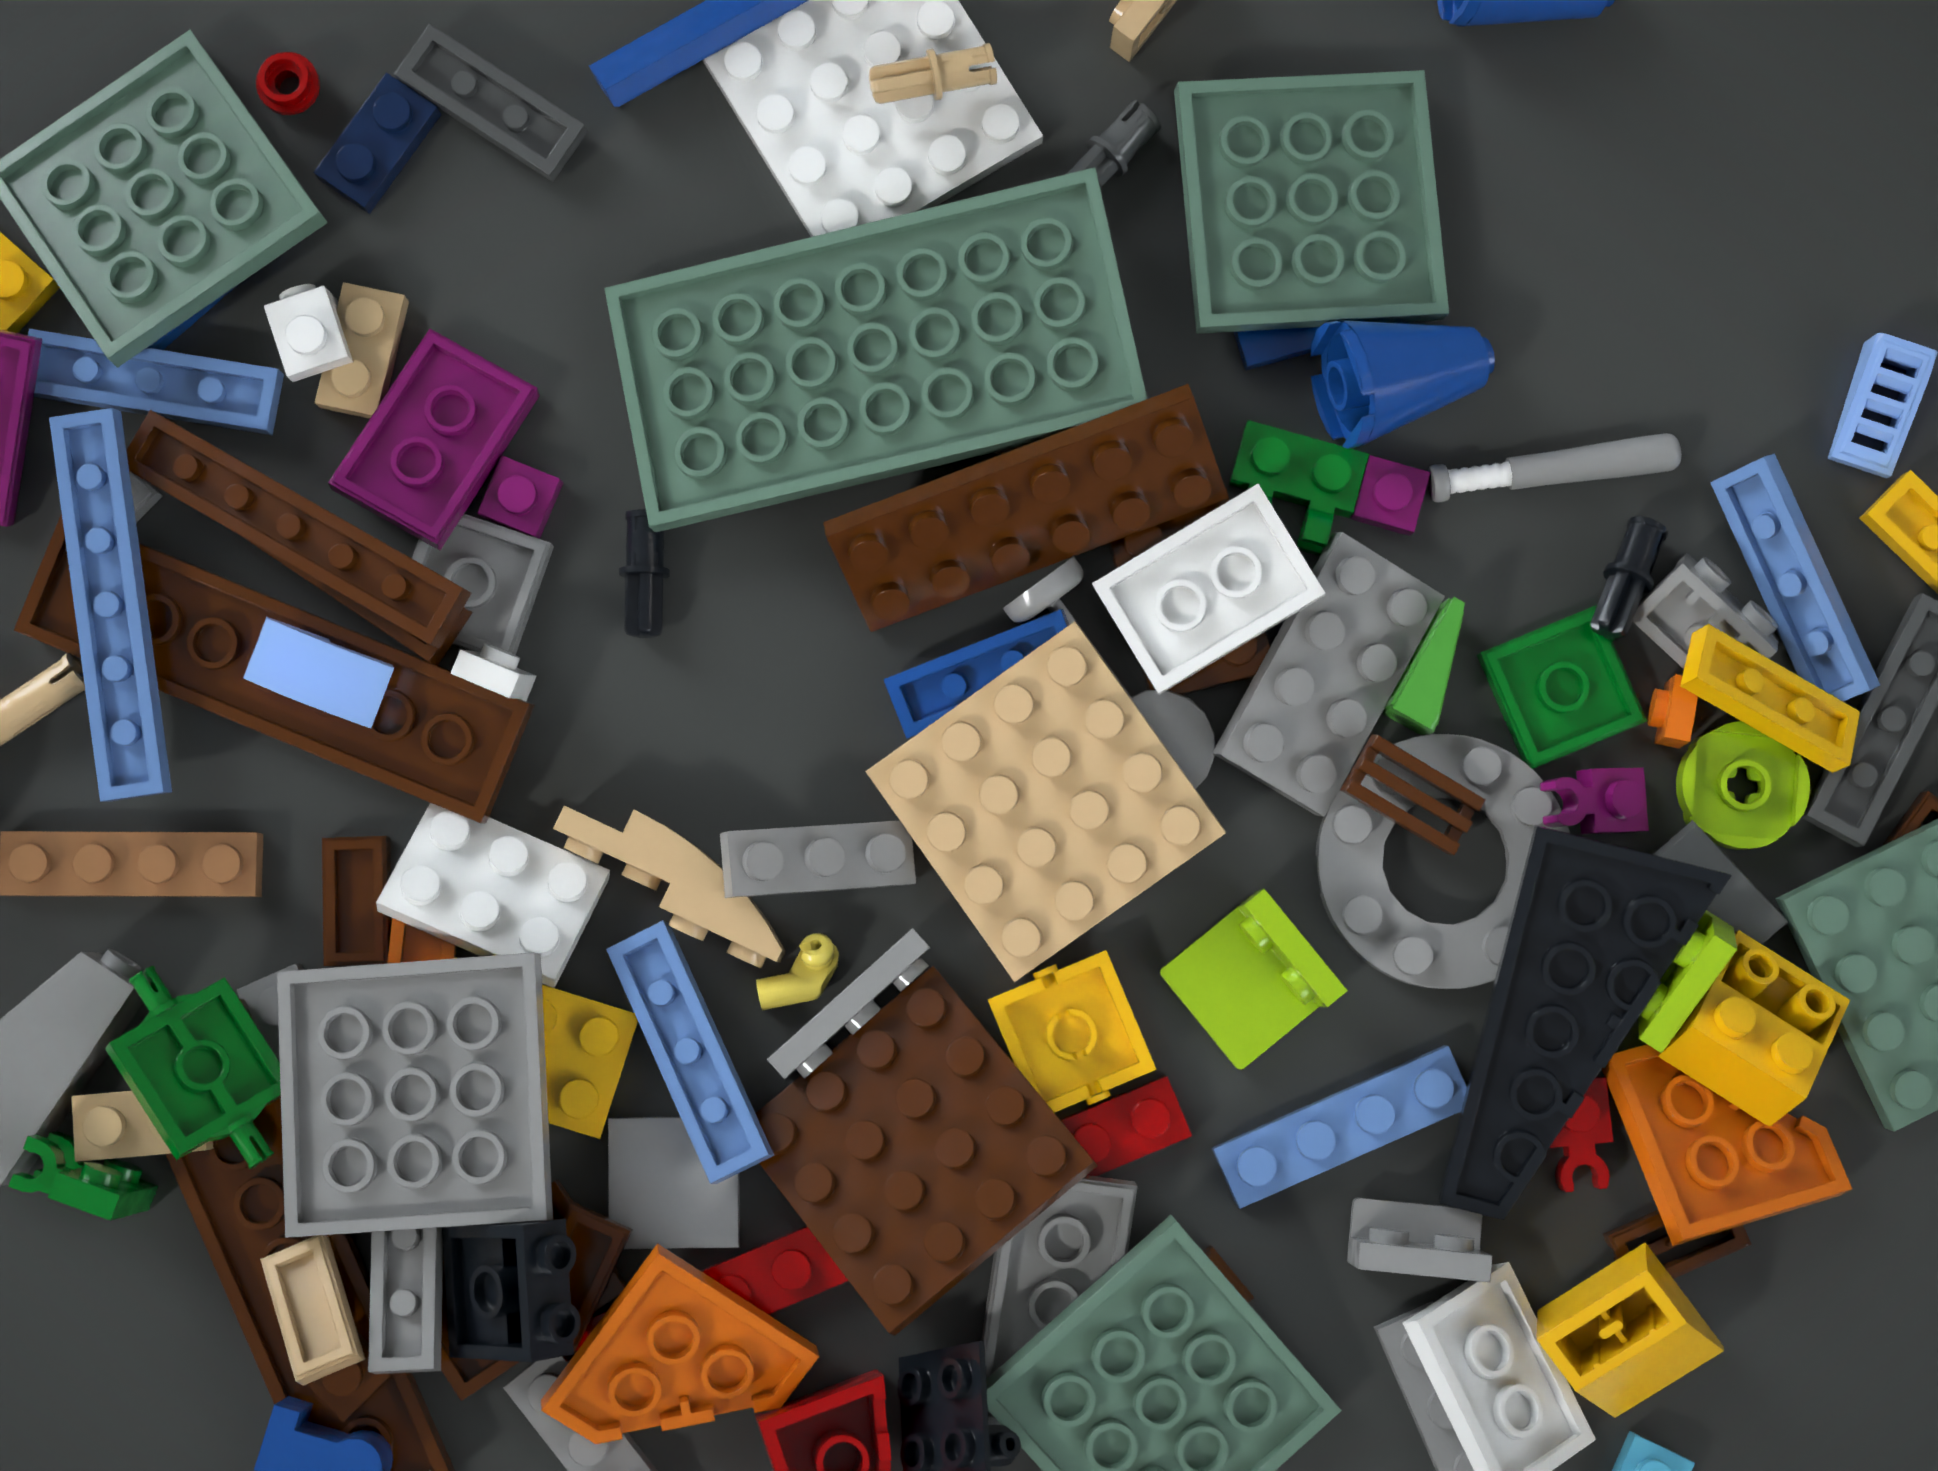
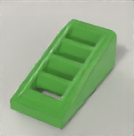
[1382,597,1465,736]

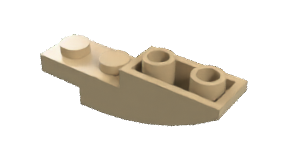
[553,806,786,968]

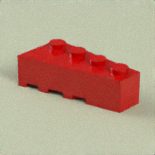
[754,1369,892,1471]

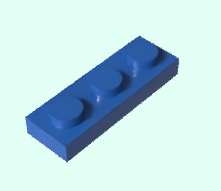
[883,609,1069,739]

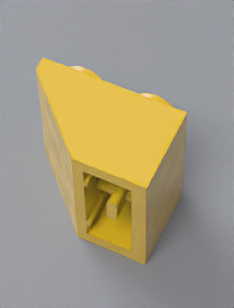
[1658,930,1850,1127]
[1536,1242,1724,1418]

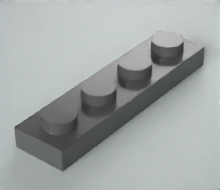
[1801,593,1938,847]

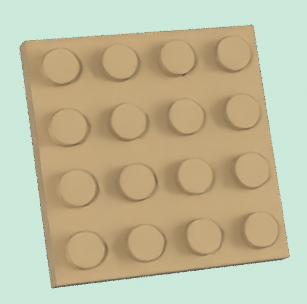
[865,621,1226,982]

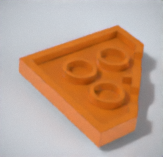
[1602,1044,1852,1246]
[541,1243,819,1444]

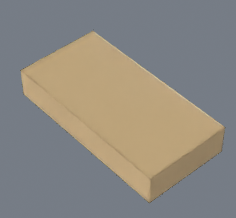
[260,1235,365,1386]

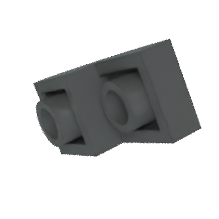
[1654,820,1788,944]

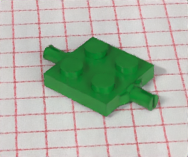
[105,966,281,1169]

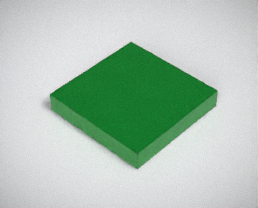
[1477,605,1647,769]

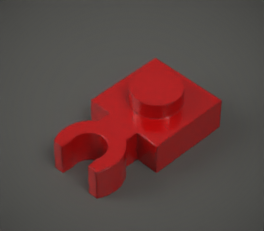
[1549,1077,1614,1192]

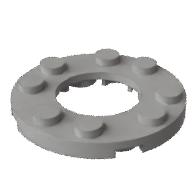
[1315,734,1570,989]

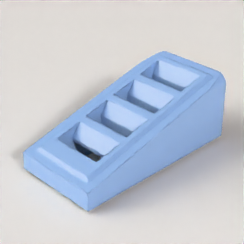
[1828,333,1938,479]

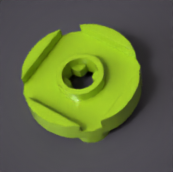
[1676,721,1810,850]

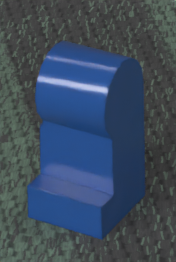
[254,1396,393,1471]

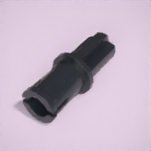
[619,509,670,638]
[1591,516,1668,641]

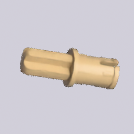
[869,43,997,104]

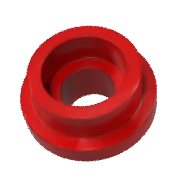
[256,52,320,115]

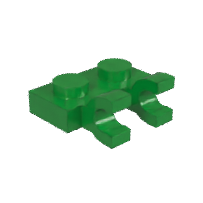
[1229,420,1369,556]
[8,1131,158,1221]

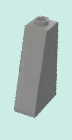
[0,948,143,1186]

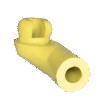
[756,933,839,1011]

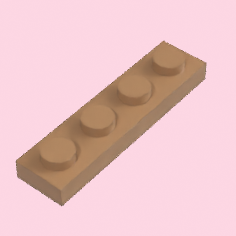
[0,831,263,897]

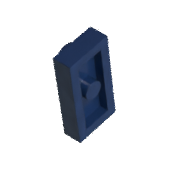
[313,72,442,214]

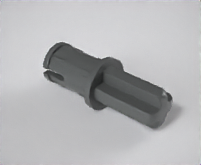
[1067,100,1161,188]

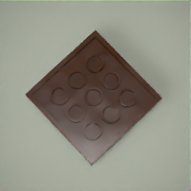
[755,966,1098,1336]

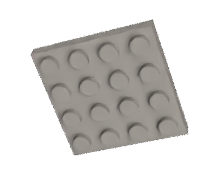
[277,952,553,1238]

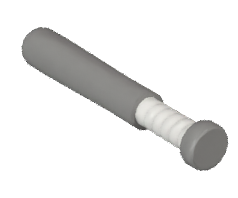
[1428,433,1682,503]

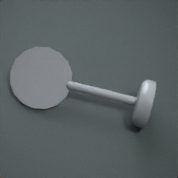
[1003,556,1215,789]

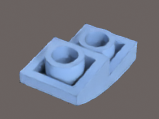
[243,616,394,728]

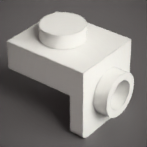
[264,284,353,382]
[450,643,536,701]

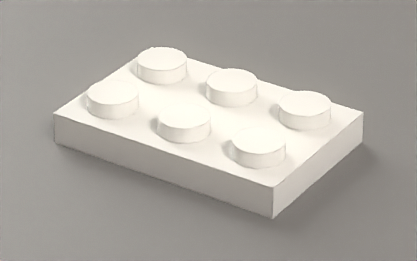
[1092,484,1326,695]
[376,803,610,988]
[1403,1262,1596,1471]

